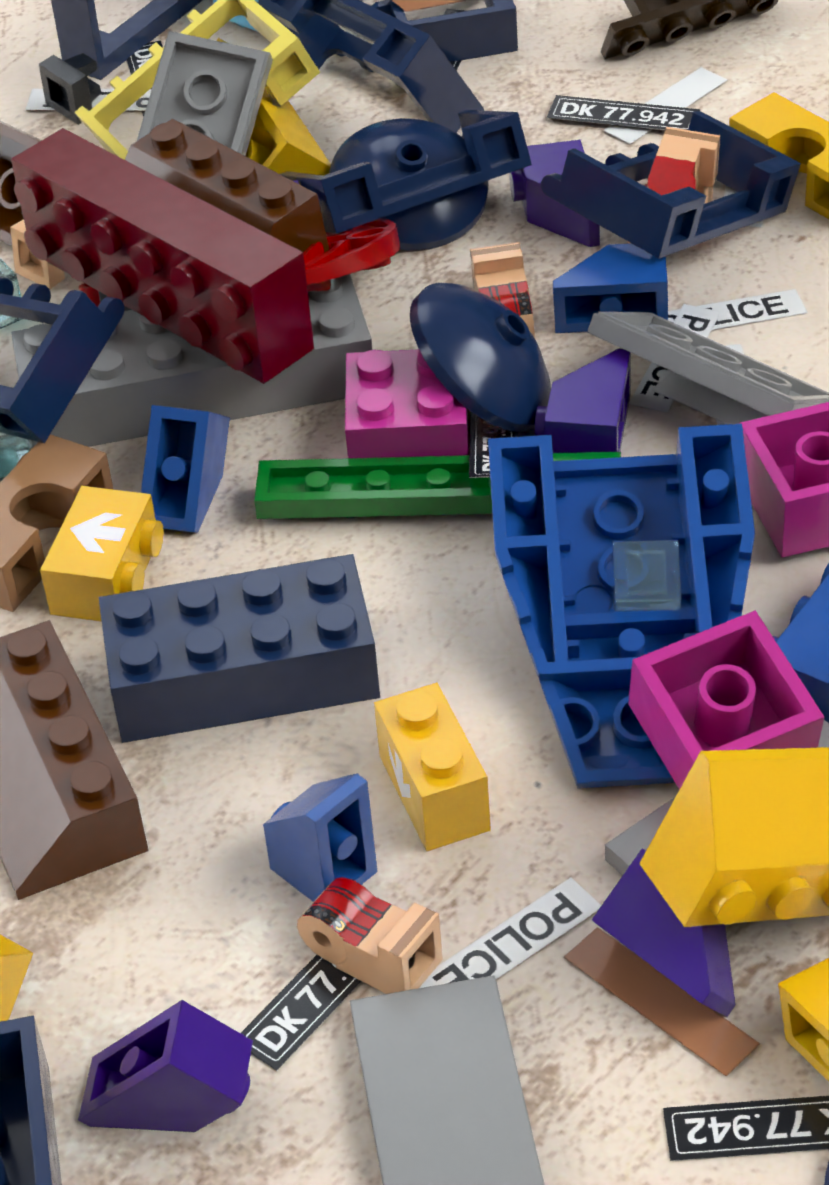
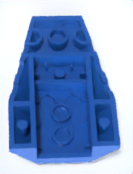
[488,424,755,788]

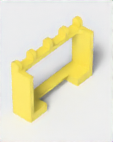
[74,0,320,160]

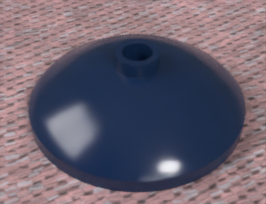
[330,118,489,251]
[410,283,551,432]

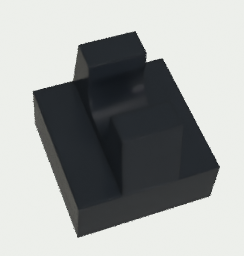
[39,53,101,125]

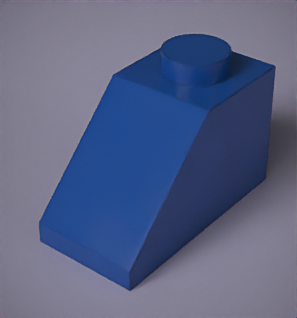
[553,243,668,333]
[141,405,230,533]
[263,773,378,902]

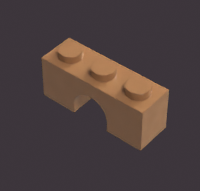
[0,434,114,612]

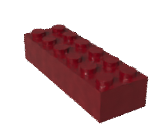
[11,128,314,384]

